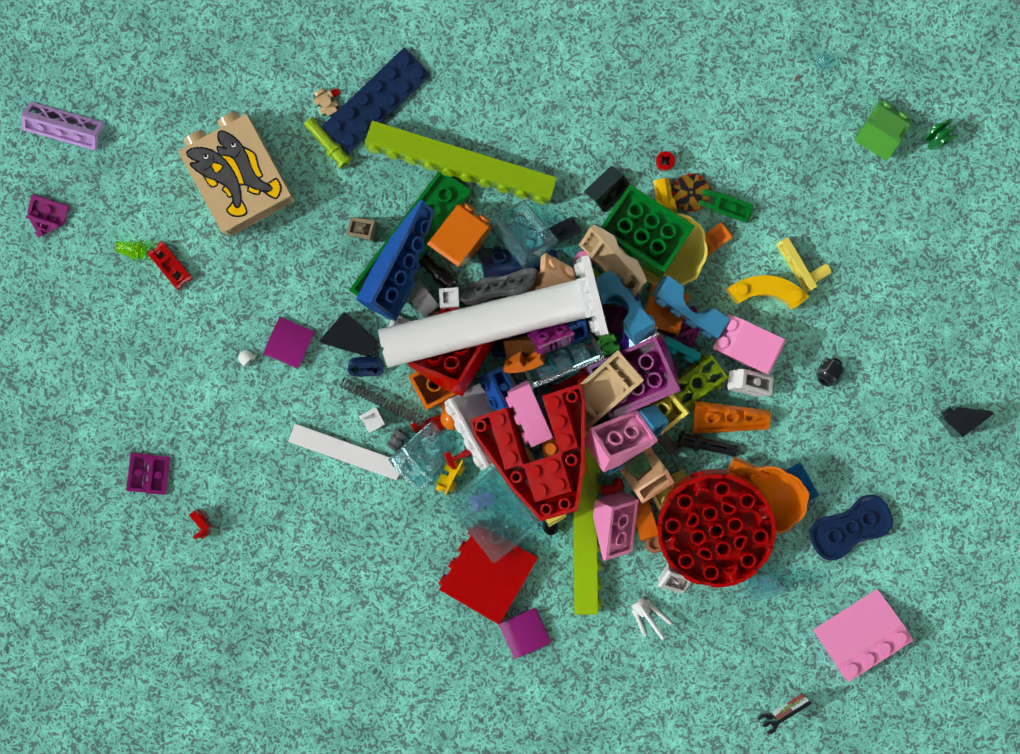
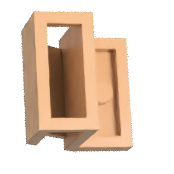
[520,253,575,294]
[619,447,675,504]

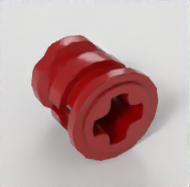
[656,151,675,171]

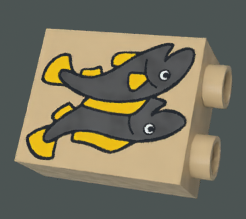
[178,111,296,237]

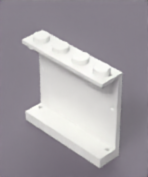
[444,373,529,470]

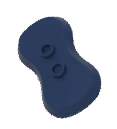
[810,495,893,561]

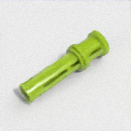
[304,117,352,170]

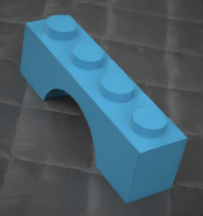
[595,269,655,345]
[650,276,730,339]

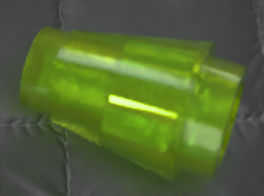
[115,241,145,261]

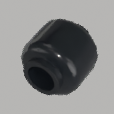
[816,358,845,387]

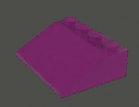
[587,333,681,420]

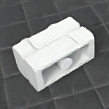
[727,369,774,397]

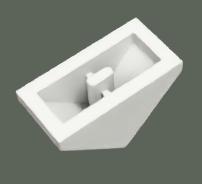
[658,564,691,594]

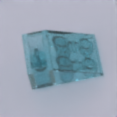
[389,421,456,493]

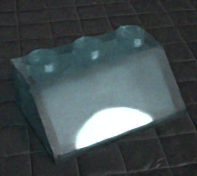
[491,200,558,269]

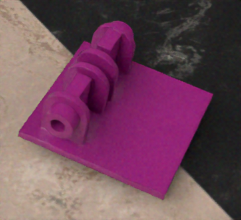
[526,323,575,355]

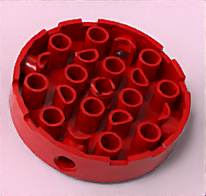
[658,469,776,588]

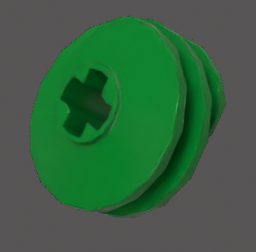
[924,119,958,150]

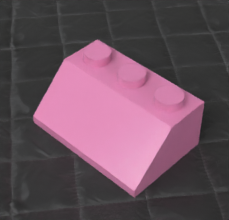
[505,380,553,447]

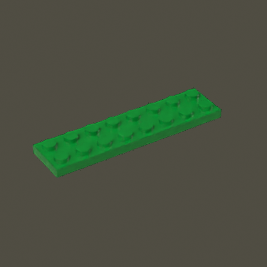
[349,171,471,297]

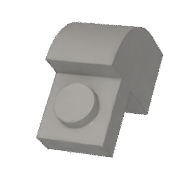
[409,280,442,318]

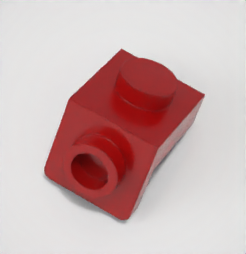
[189,509,212,540]

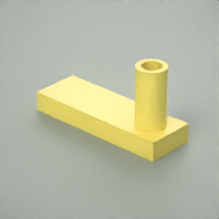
[776,237,832,293]

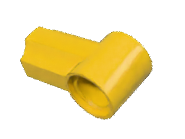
[652,178,677,214]

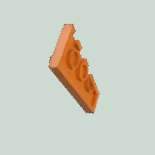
[692,401,771,434]

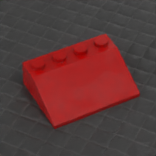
[408,308,495,397]

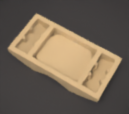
[579,225,647,298]
[580,350,644,432]

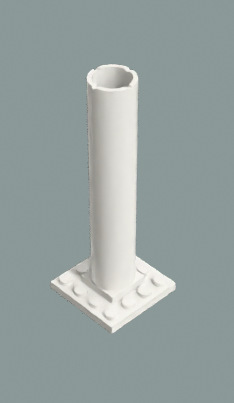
[378,255,609,367]

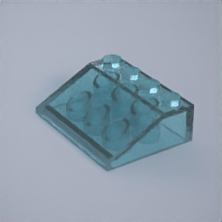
[524,332,605,389]
[446,466,542,564]

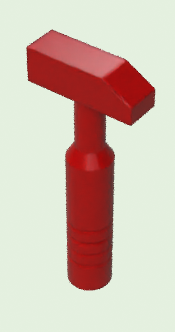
[443,449,472,470]

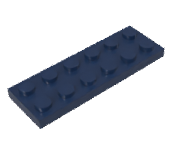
[322,47,431,154]

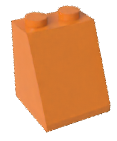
[427,203,494,267]

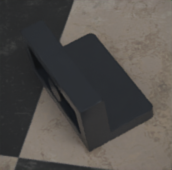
[584,166,630,212]

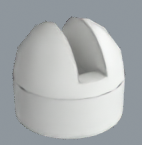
[238,351,255,367]

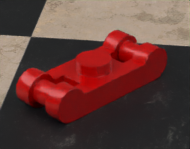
[147,240,193,291]

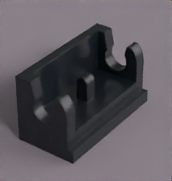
[538,216,581,250]

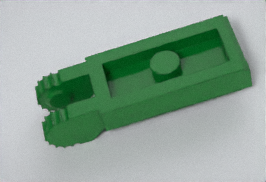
[698,189,754,223]

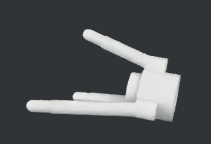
[631,597,672,640]

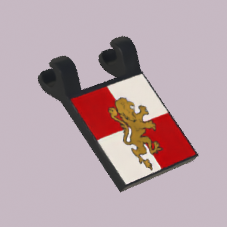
[758,693,812,734]

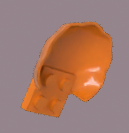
[727,456,809,533]

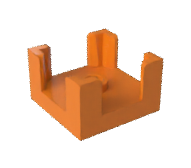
[645,284,690,336]

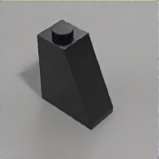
[319,312,380,357]

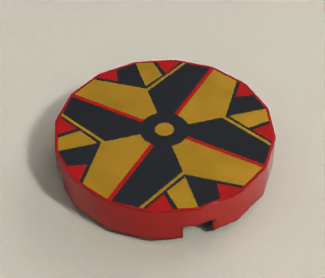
[672,174,710,212]

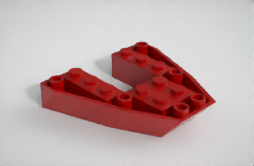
[470,383,585,521]

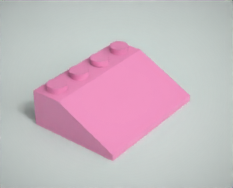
[813,589,914,682]

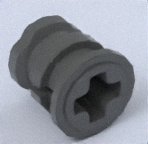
[386,428,411,453]

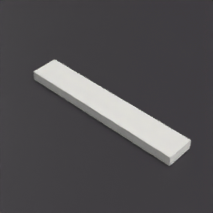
[288,424,403,480]

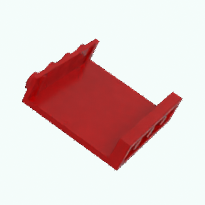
[438,522,538,625]

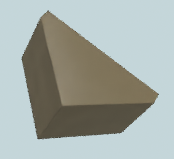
[346,217,380,243]

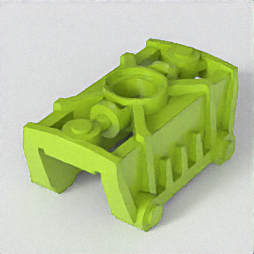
[674,354,728,411]

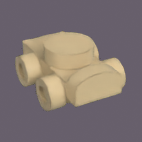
[313,88,339,117]

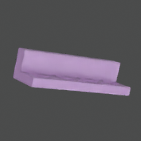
[21,102,104,151]

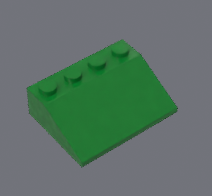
[600,185,695,279]

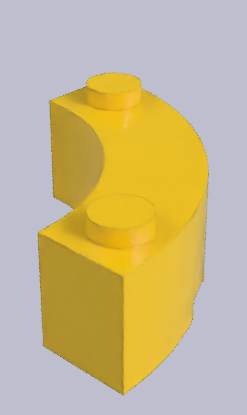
[725,275,809,310]

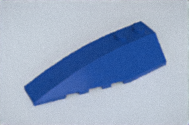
[356,200,435,321]

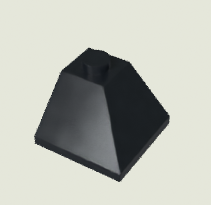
[938,406,993,437]

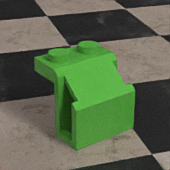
[854,99,911,161]

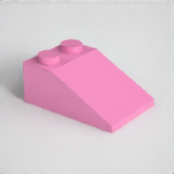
[712,314,786,375]
[585,410,658,472]
[593,491,639,561]

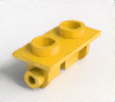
[435,455,466,495]

